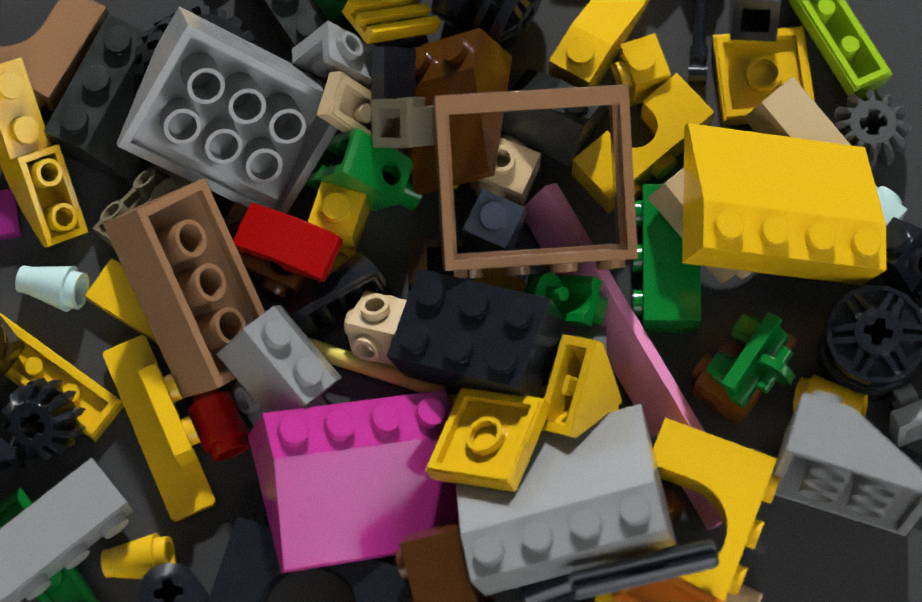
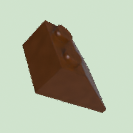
[408,28,512,195]

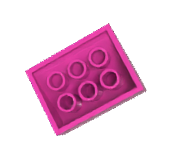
[248,390,459,573]

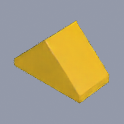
[542,334,622,438]

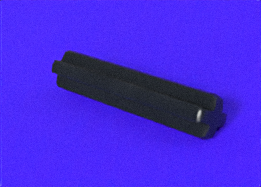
[569,540,719,600]

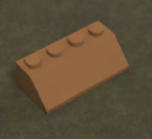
[103,178,265,398]

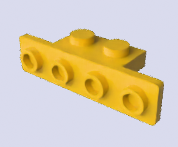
[103,335,216,522]

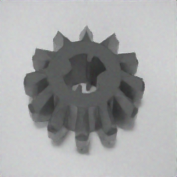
[834,89,911,170]

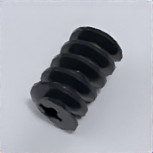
[137,563,209,602]

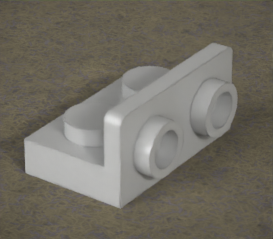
[292,21,375,91]

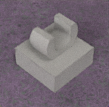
[889,383,922,448]

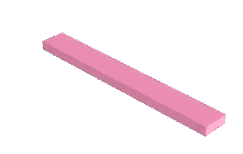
[523,183,722,530]

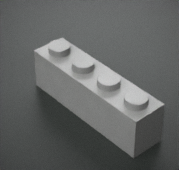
[0,457,134,602]

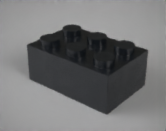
[387,269,565,398]

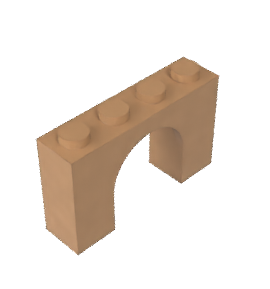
[0,0,109,112]

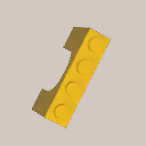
[595,417,781,602]

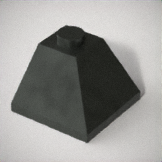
[501,69,608,166]

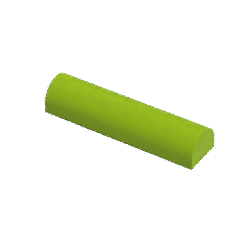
[787,0,893,99]

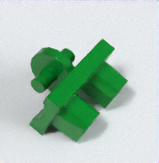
[524,272,608,326]
[707,312,795,409]

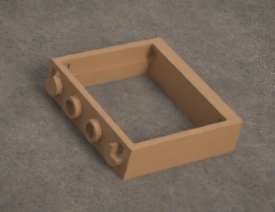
[432,84,638,279]

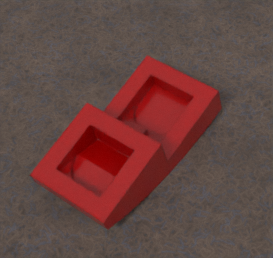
[233,203,344,282]

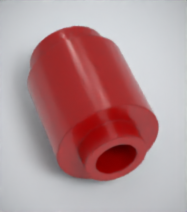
[187,388,249,462]

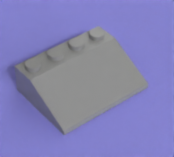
[116,6,338,214]
[772,391,922,536]
[456,404,677,596]

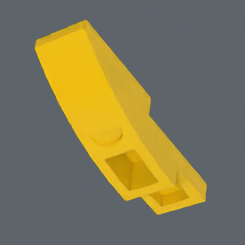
[0,57,89,248]

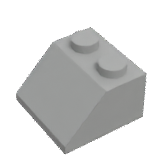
[217,305,342,413]

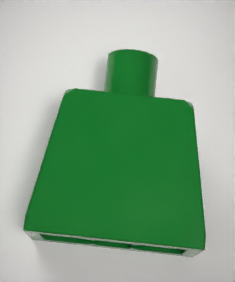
[305,128,423,211]

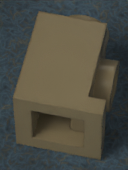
[371,97,435,148]

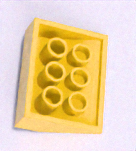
[682,123,886,285]

